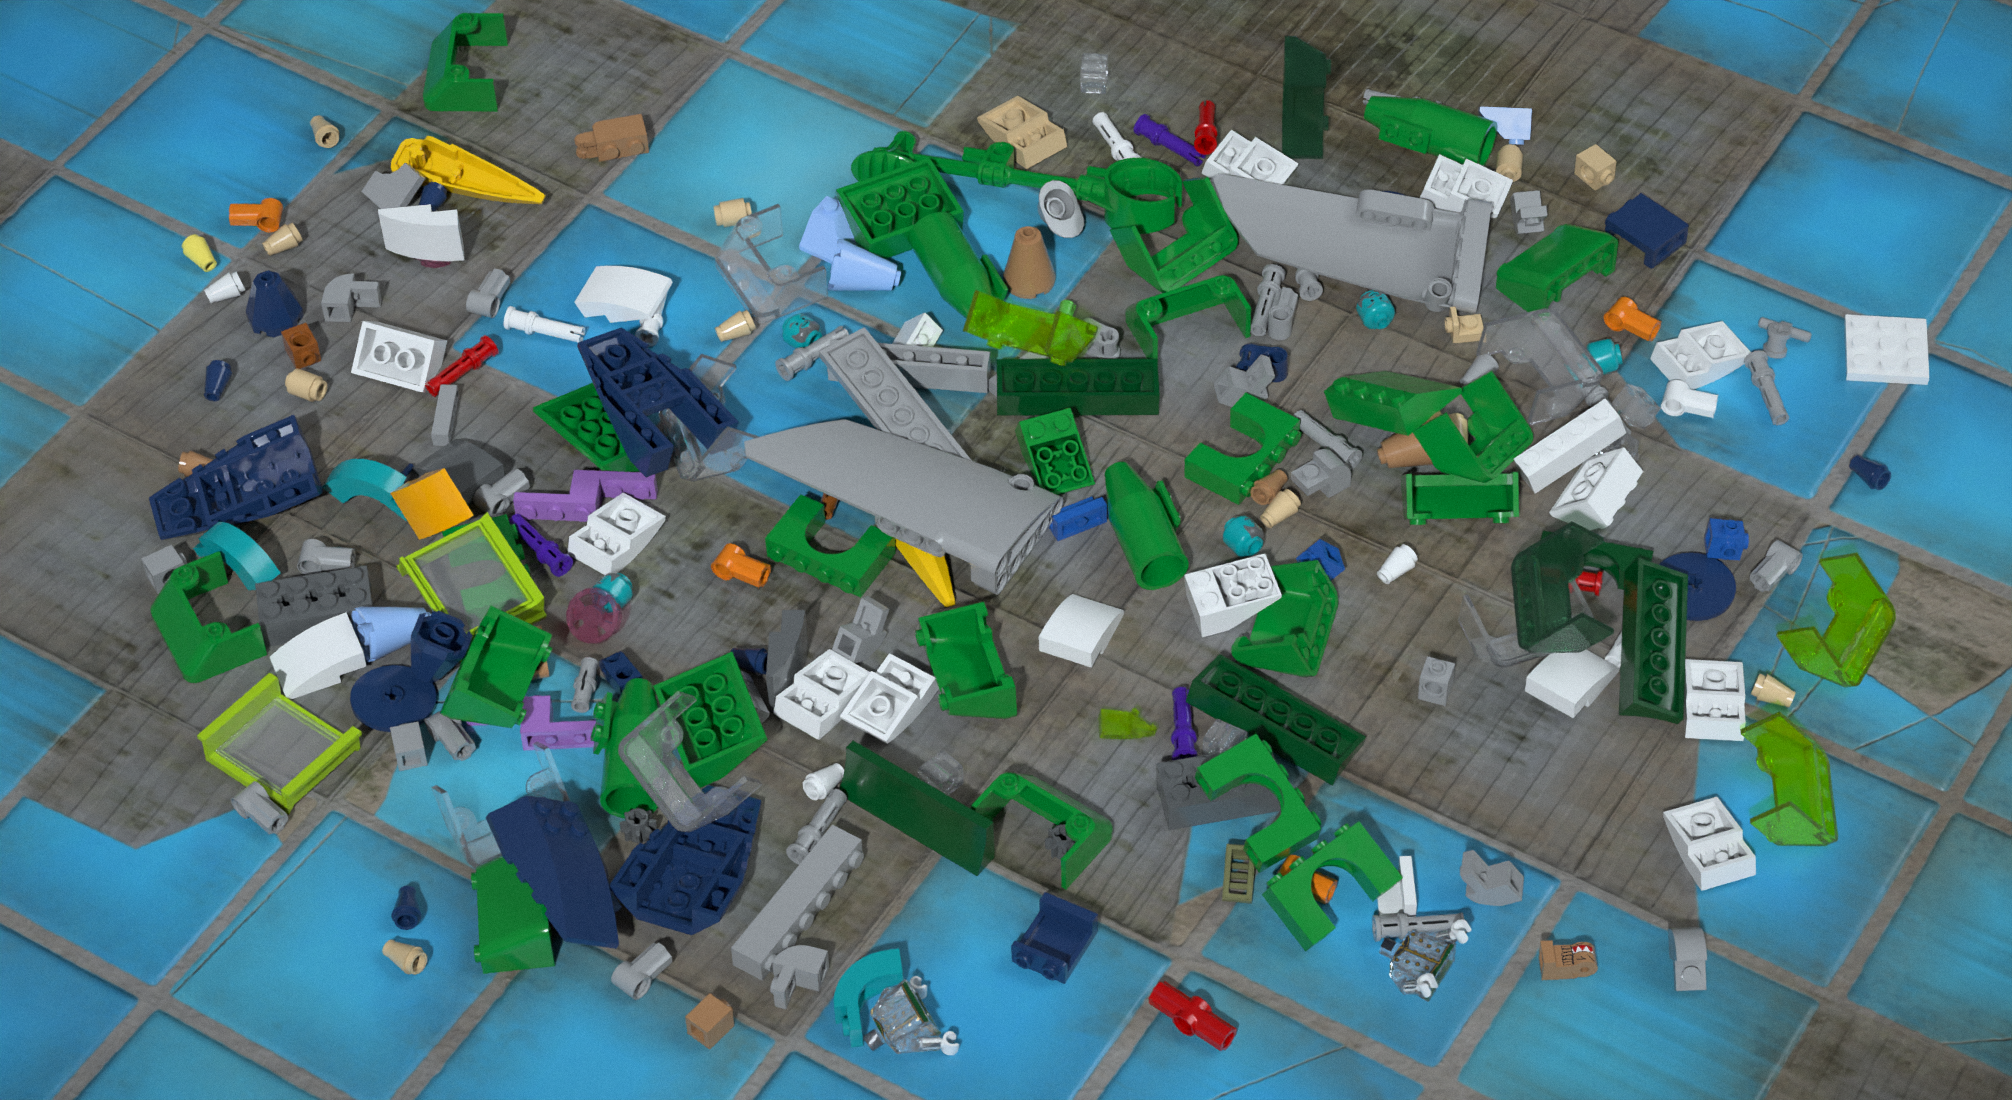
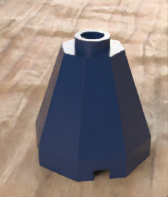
[245,270,304,338]
[411,611,473,683]

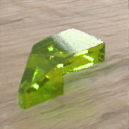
[1098,707,1157,739]

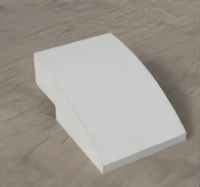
[1202,130,1298,185]
[1420,154,1513,218]
[378,204,464,261]
[574,266,673,323]
[1650,321,1751,390]
[568,493,666,575]
[1039,594,1124,668]
[270,613,366,700]
[1525,641,1620,718]
[774,649,870,740]
[840,653,939,744]
[1684,659,1746,741]
[1663,797,1756,891]

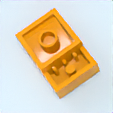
[390,468,473,540]

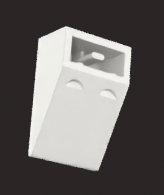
[1184,554,1282,637]

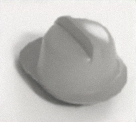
[1038,180,1084,238]

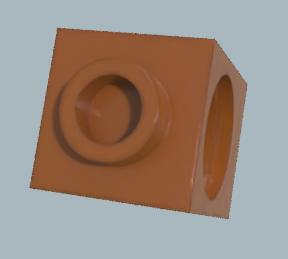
[281,322,321,369]

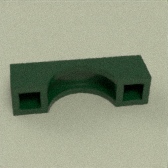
[1536,530,1654,590]

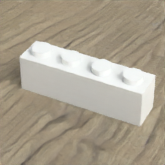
[1514,399,1626,494]

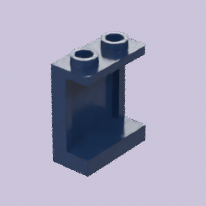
[1605,193,1689,269]
[1011,892,1098,984]

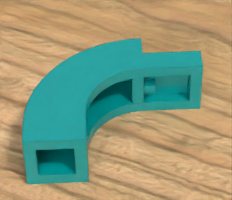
[322,459,407,521]
[193,522,280,591]
[834,948,904,1048]

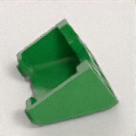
[1496,224,1618,322]
[1231,560,1338,677]
[915,602,1017,719]
[440,605,552,729]
[471,856,555,974]

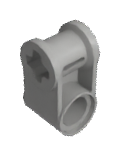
[1068,317,1120,359]

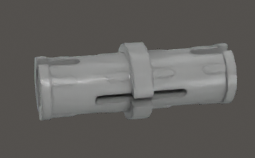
[571,657,599,713]

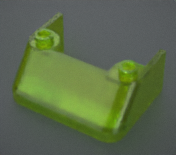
[963,290,1098,366]
[1776,553,1896,688]
[1740,711,1838,846]

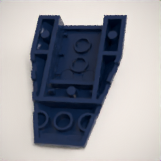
[149,415,323,540]
[610,785,761,935]
[486,795,619,949]

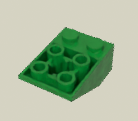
[1015,408,1095,495]

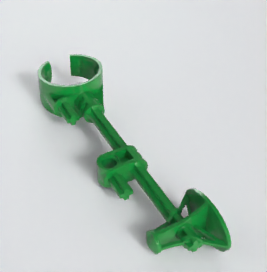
[851,131,1182,234]

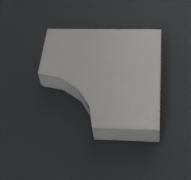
[361,163,425,209]

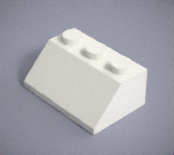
[351,321,447,393]
[1549,447,1643,531]

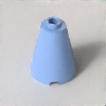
[827,239,901,291]
[351,606,431,663]

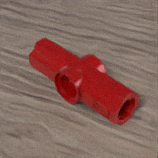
[1149,981,1237,1051]

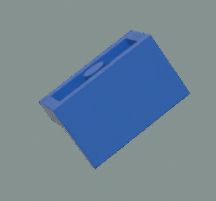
[1049,497,1107,541]

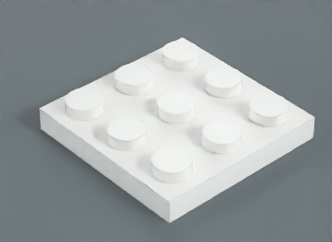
[1844,314,1929,385]

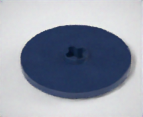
[1659,553,1736,621]
[350,665,436,732]

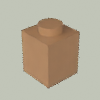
[685,993,734,1049]

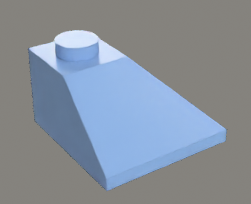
[1478,107,1532,145]
[799,196,857,264]

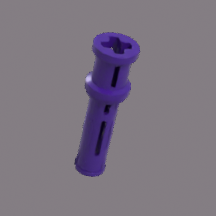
[1133,114,1206,167]
[509,514,573,577]
[1171,687,1198,761]

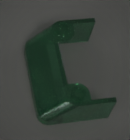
[1282,36,1331,159]
[1511,521,1614,653]

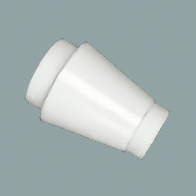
[204,272,245,304]
[1377,544,1418,584]
[803,763,844,800]

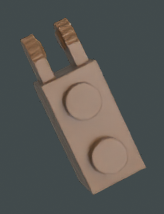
[574,114,649,162]

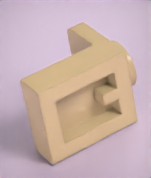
[1445,306,1485,343]

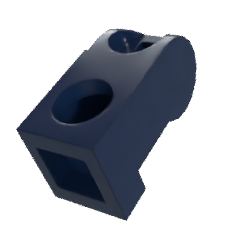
[599,651,643,699]

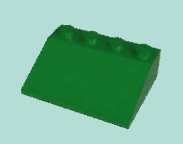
[836,157,964,259]
[1324,371,1463,436]
[533,383,641,473]
[653,652,768,790]

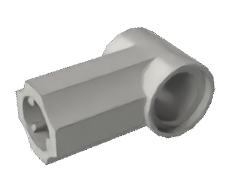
[466,268,510,318]
[1268,287,1298,340]
[473,469,530,517]
[297,539,356,575]
[1750,540,1803,592]
[425,711,476,761]
[231,781,288,835]
[611,942,672,1000]

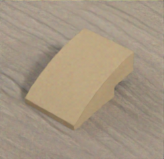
[977,96,1067,169]

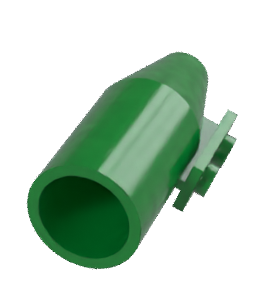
[1364,96,1497,167]
[908,212,1008,328]
[1104,462,1189,590]
[591,678,664,818]

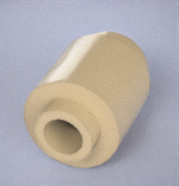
[1496,144,1523,182]
[713,198,752,228]
[285,368,327,402]

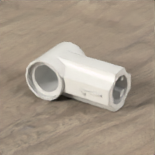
[1661,380,1719,418]

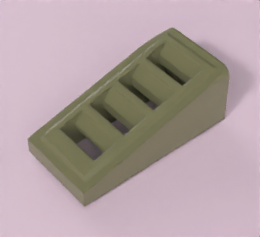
[1222,844,1254,904]

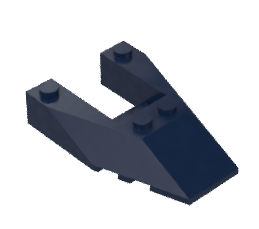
[577,327,739,477]

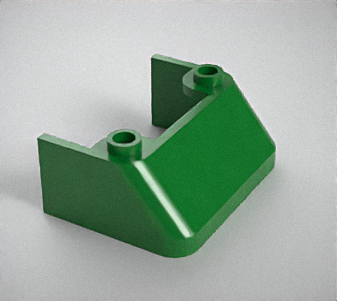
[423,13,508,112]
[1109,177,1238,293]
[1125,275,1251,359]
[1412,370,1533,483]
[1401,472,1519,525]
[150,551,267,683]
[971,772,1113,890]

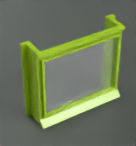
[397,512,547,663]
[197,673,362,815]

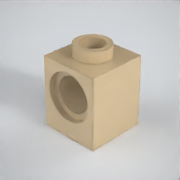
[1574,144,1616,190]

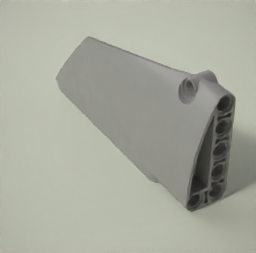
[1210,173,1492,314]
[744,420,1063,595]

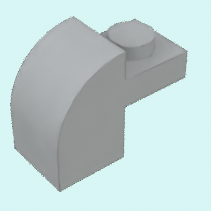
[1510,190,1547,234]
[321,274,382,322]
[1213,355,1275,407]
[1291,449,1351,498]
[832,596,890,663]
[1460,850,1524,906]
[1668,927,1707,991]
[770,945,829,1009]

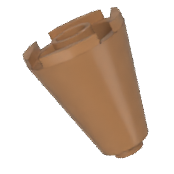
[1003,226,1056,299]
[1377,411,1442,468]

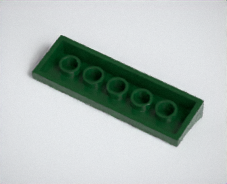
[996,359,1160,416]
[1619,558,1688,724]
[1185,654,1366,786]
[839,740,995,876]

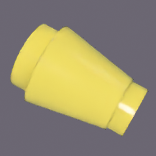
[182,234,217,272]

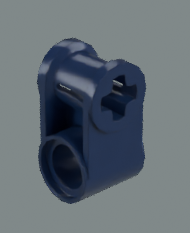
[1236,344,1288,383]

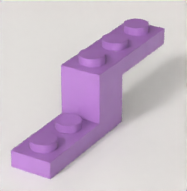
[513,470,658,522]
[467,695,596,751]

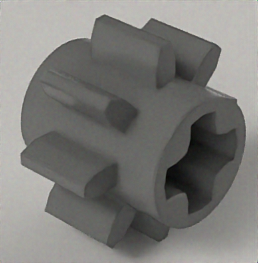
[620,807,657,844]
[1045,823,1076,859]

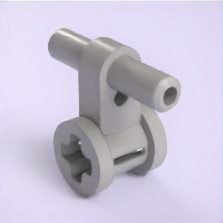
[1758,317,1812,359]

